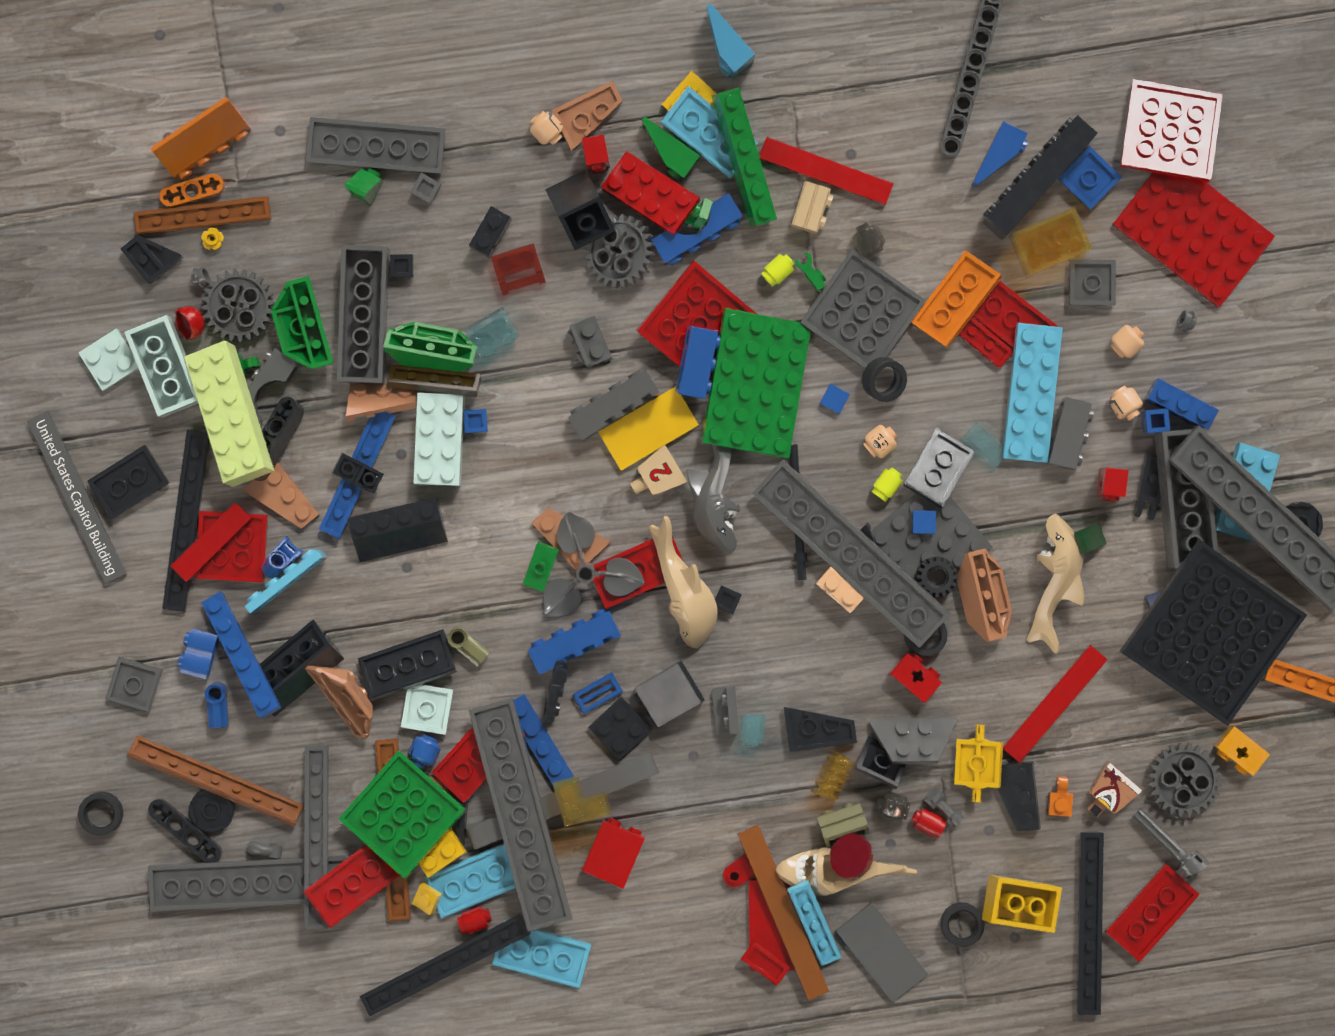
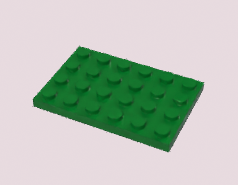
[701,308,811,458]

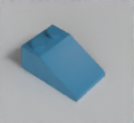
[706,3,755,80]

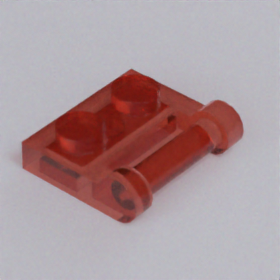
[491,243,546,296]

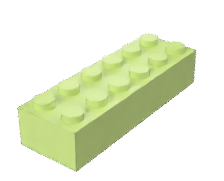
[184,341,274,487]

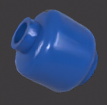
[408,734,441,770]

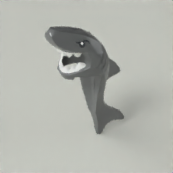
[686,418,740,555]

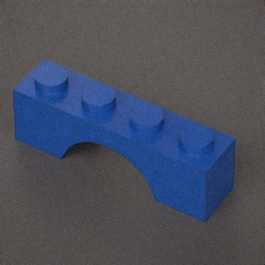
[651,193,743,266]

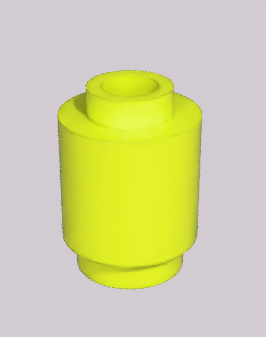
[761,254,795,287]
[871,467,903,502]

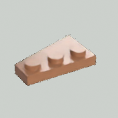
[346,383,418,422]
[242,462,320,529]
[532,508,611,571]

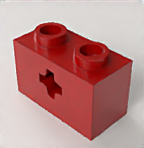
[582,134,610,174]
[1096,467,1129,502]
[889,652,942,703]

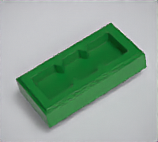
[523,541,559,592]

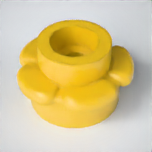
[201,228,224,250]

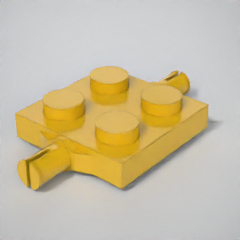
[954,724,1003,802]

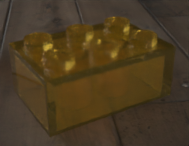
[1009,207,1092,278]

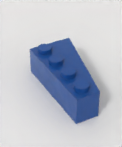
[528,609,621,675]

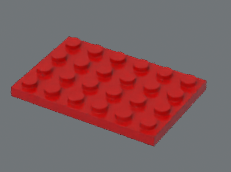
[1112,173,1275,308]

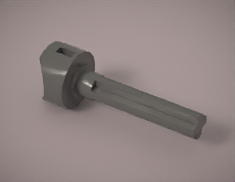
[1133,808,1209,883]

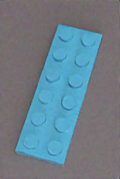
[1002,323,1063,463]

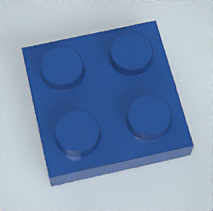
[1057,146,1122,210]

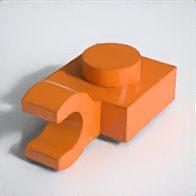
[1048,776,1073,817]

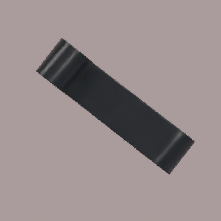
[254,397,304,481]

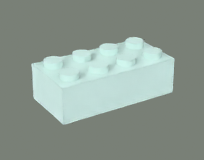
[124,315,198,418]
[414,393,465,486]

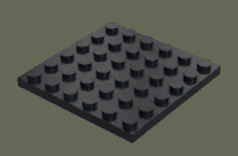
[1120,539,1307,726]

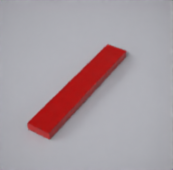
[759,137,894,205]
[1003,645,1108,762]

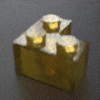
[553,776,612,827]

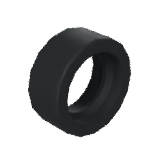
[862,357,907,402]
[904,623,948,656]
[78,792,124,836]
[940,902,985,947]

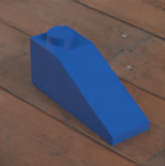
[972,121,1028,187]

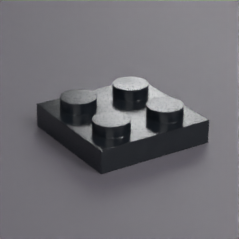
[588,696,652,760]

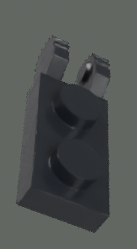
[1134,454,1161,520]
[544,660,567,725]

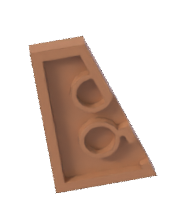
[552,81,623,151]

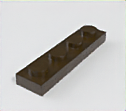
[387,364,481,397]

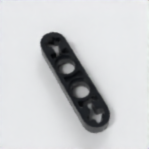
[148,799,222,863]

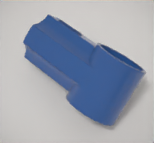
[204,682,229,728]

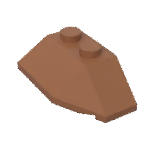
[957,549,1012,642]
[305,666,373,740]

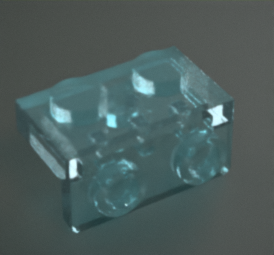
[464,307,519,358]

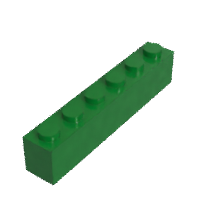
[711,87,777,227]

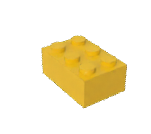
[982,874,1062,933]

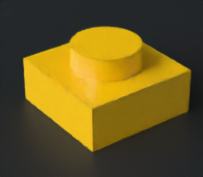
[412,883,442,915]

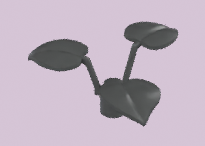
[543,512,644,617]

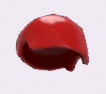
[175,306,205,340]

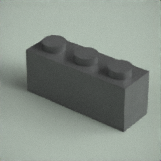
[1047,397,1094,470]

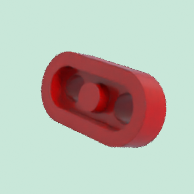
[723,854,755,887]

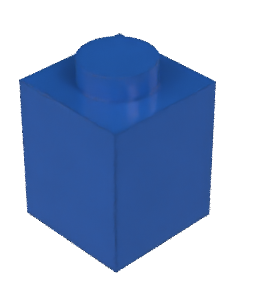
[1141,408,1170,434]

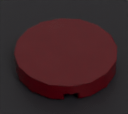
[830,834,873,880]

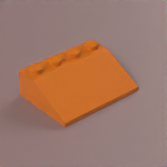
[150,97,251,180]

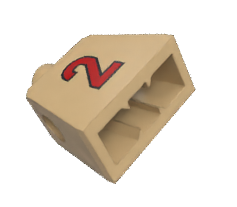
[630,445,687,496]

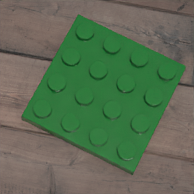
[338,750,466,879]

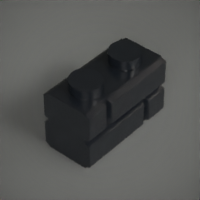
[469,206,512,259]

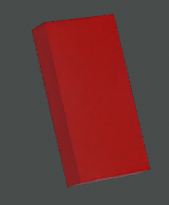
[740,940,790,986]

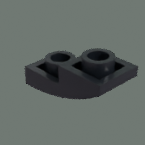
[332,453,384,494]

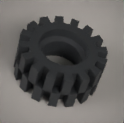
[916,557,958,597]

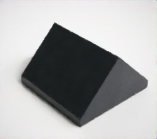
[853,736,906,789]

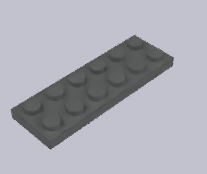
[306,117,446,175]

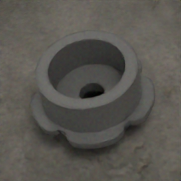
[191,267,211,289]
[1177,310,1197,332]

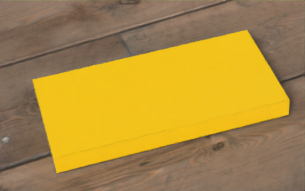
[598,386,699,471]

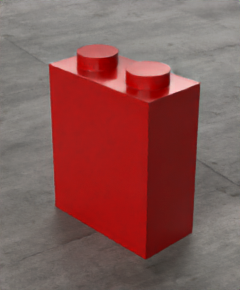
[582,817,645,889]

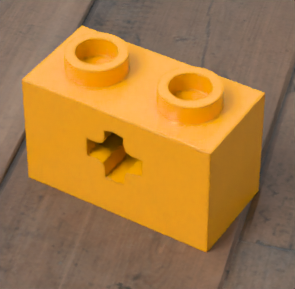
[1214,725,1270,776]

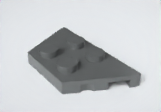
[869,718,957,765]

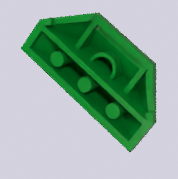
[271,276,333,369]
[383,322,477,372]

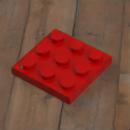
[195,511,268,582]

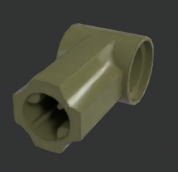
[448,627,490,667]

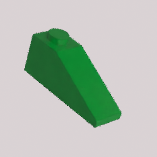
[642,116,700,180]
[344,168,383,206]

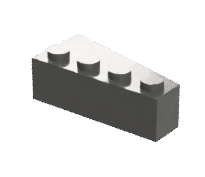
[568,369,660,442]

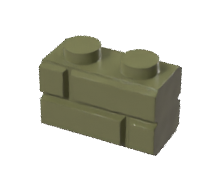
[817,803,870,847]

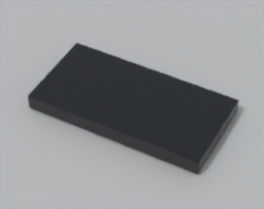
[358,629,457,701]

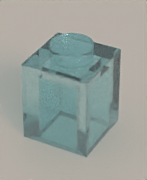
[740,713,766,747]

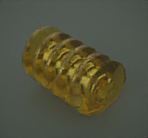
[811,750,855,800]

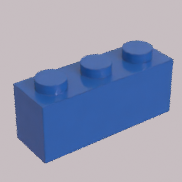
[675,325,720,399]
[1144,378,1219,431]

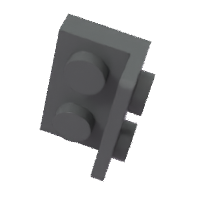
[567,316,612,368]
[712,686,739,734]

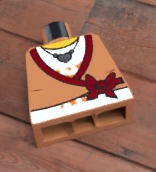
[1087,761,1143,818]

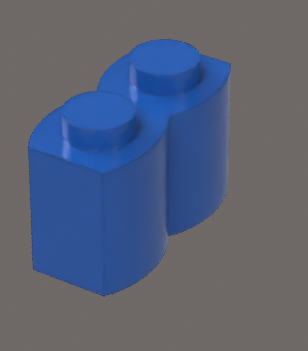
[177,628,219,679]

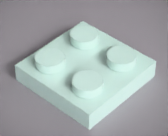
[79,329,139,391]
[401,684,454,735]

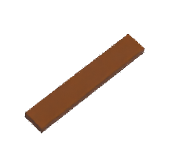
[134,196,272,235]

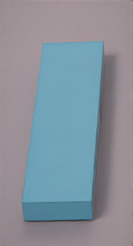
[787,880,842,967]

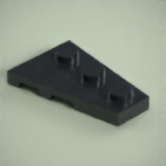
[784,707,857,752]
[997,761,1041,831]

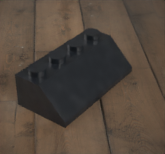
[347,497,448,562]
[260,619,344,717]

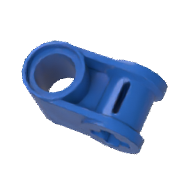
[262,536,304,579]

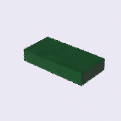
[1074,523,1107,554]

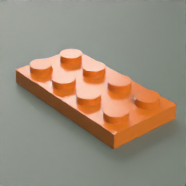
[911,250,1002,349]

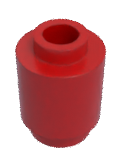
[911,808,946,838]
[457,906,492,934]

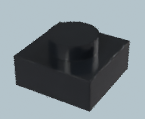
[390,254,414,278]
[715,585,742,615]

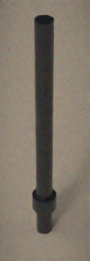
[789,444,808,580]

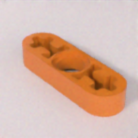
[159,174,225,208]

